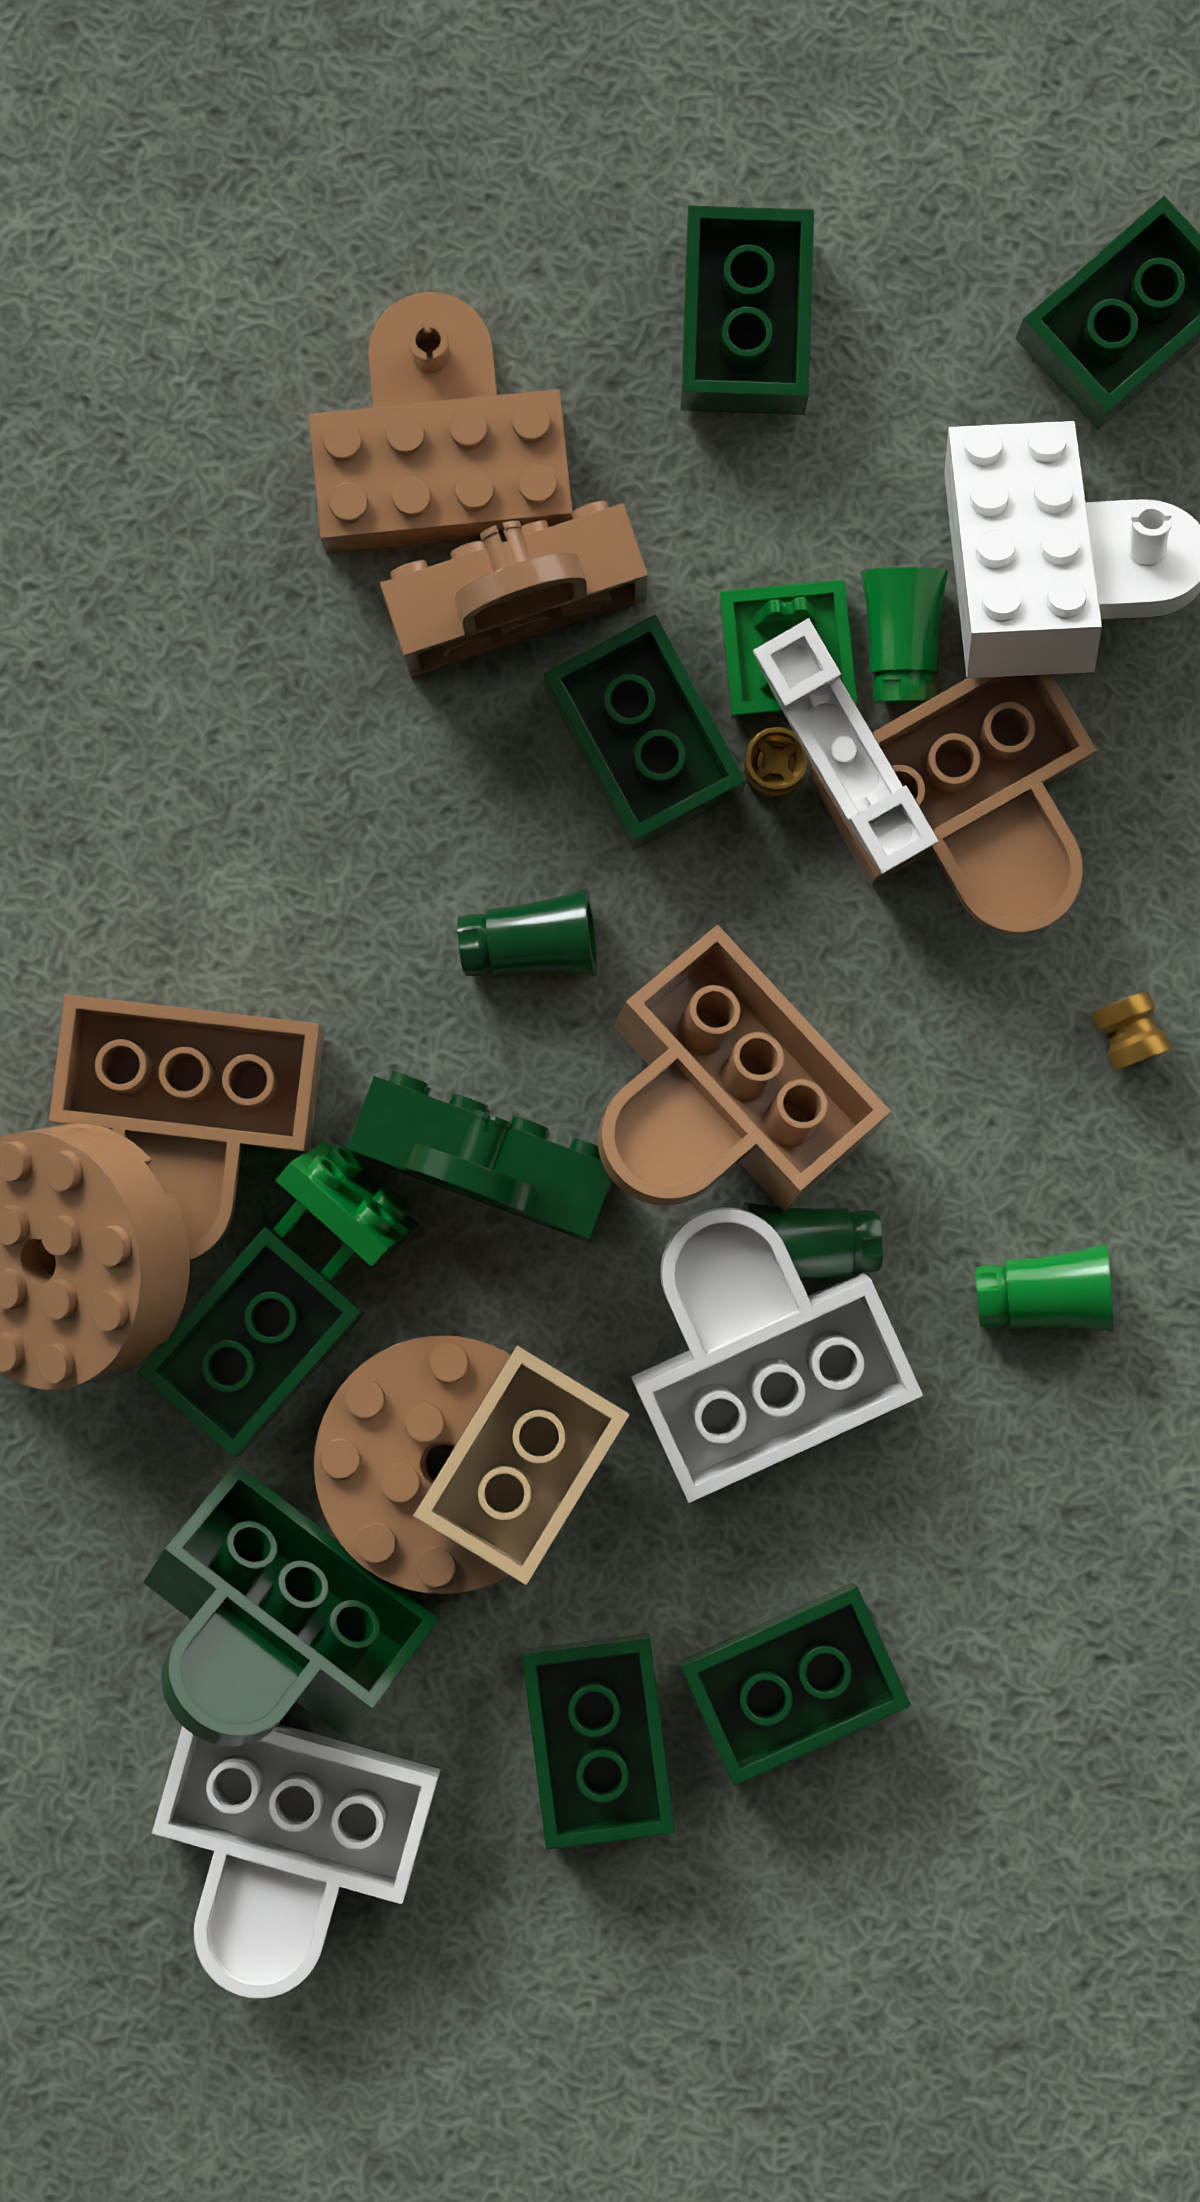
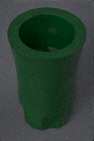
[457,888,598,978]
[742,1202,883,1281]

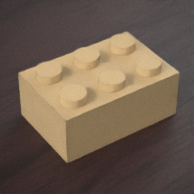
[413,1346,630,1585]

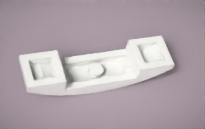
[752,618,938,874]

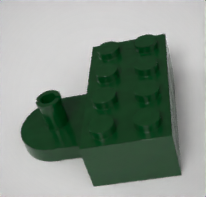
[346,1071,613,1243]
[143,1463,440,1747]

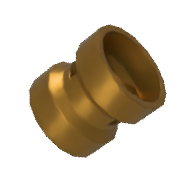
[744,727,809,798]
[1090,990,1172,1072]

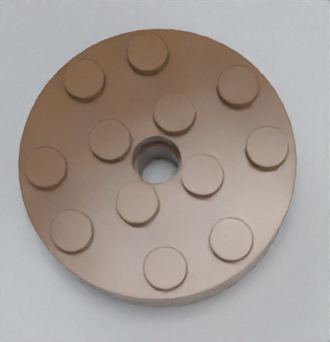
[0,1123,190,1390]
[314,1335,511,1594]

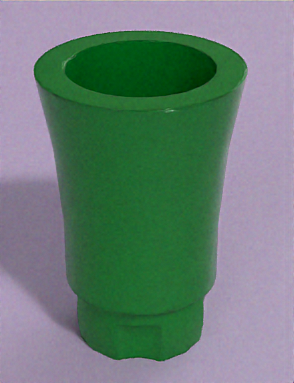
[860,567,948,705]
[975,1243,1114,1332]

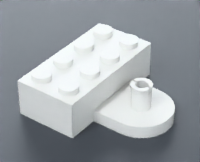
[945,421,1200,678]
[631,1207,923,1503]
[152,1724,441,1998]

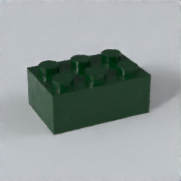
[1015,195,1200,430]
[681,205,814,415]
[543,614,746,851]
[137,1227,366,1458]
[679,1582,911,1786]
[522,1633,675,1850]

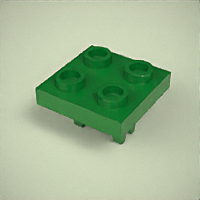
[719,579,857,719]
[273,1141,419,1282]

